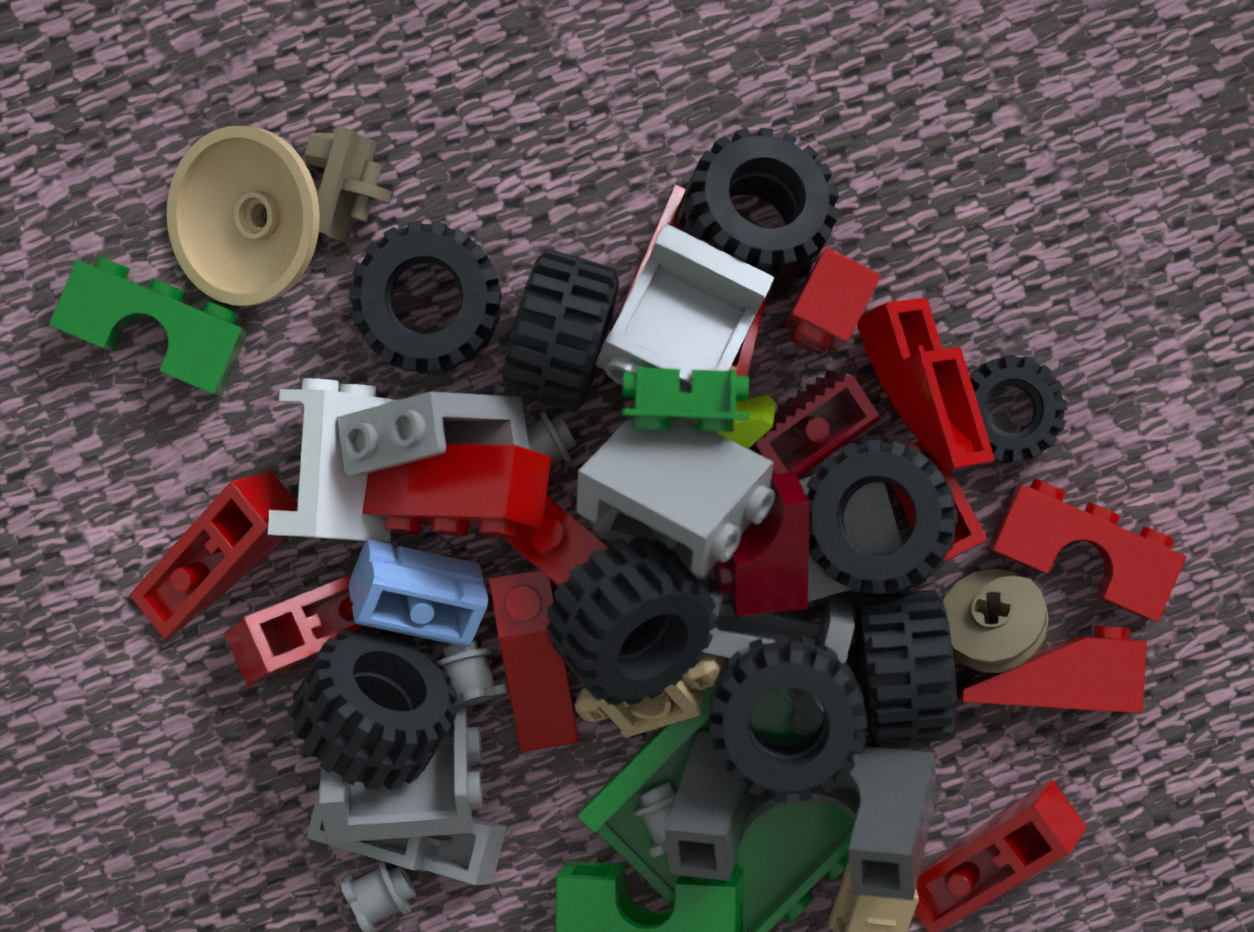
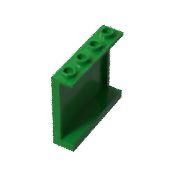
[578,664,855,932]

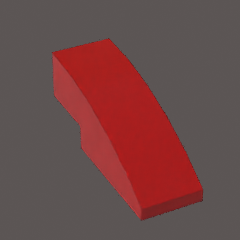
[857,298,995,471]

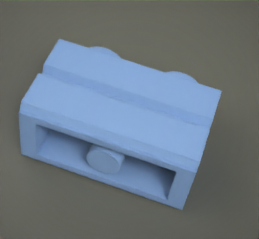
[348,539,488,647]

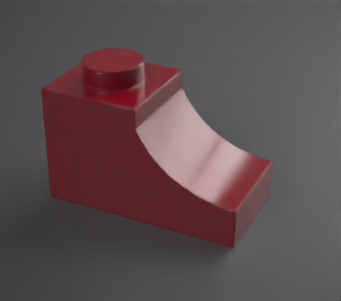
[714,472,809,617]

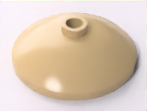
[167,126,320,306]

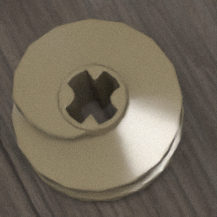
[943,569,1049,673]

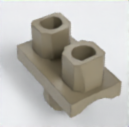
[305,126,393,244]

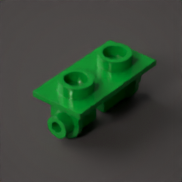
[620,366,750,432]

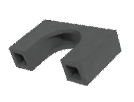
[665,730,936,900]

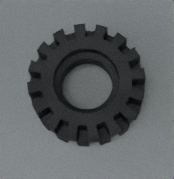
[970,355,1068,463]

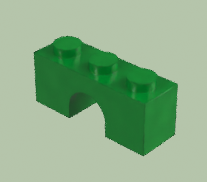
[49,255,249,396]
[556,861,744,932]

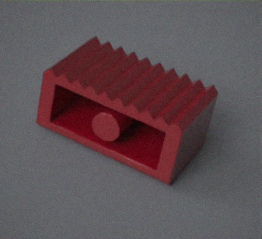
[749,370,881,478]

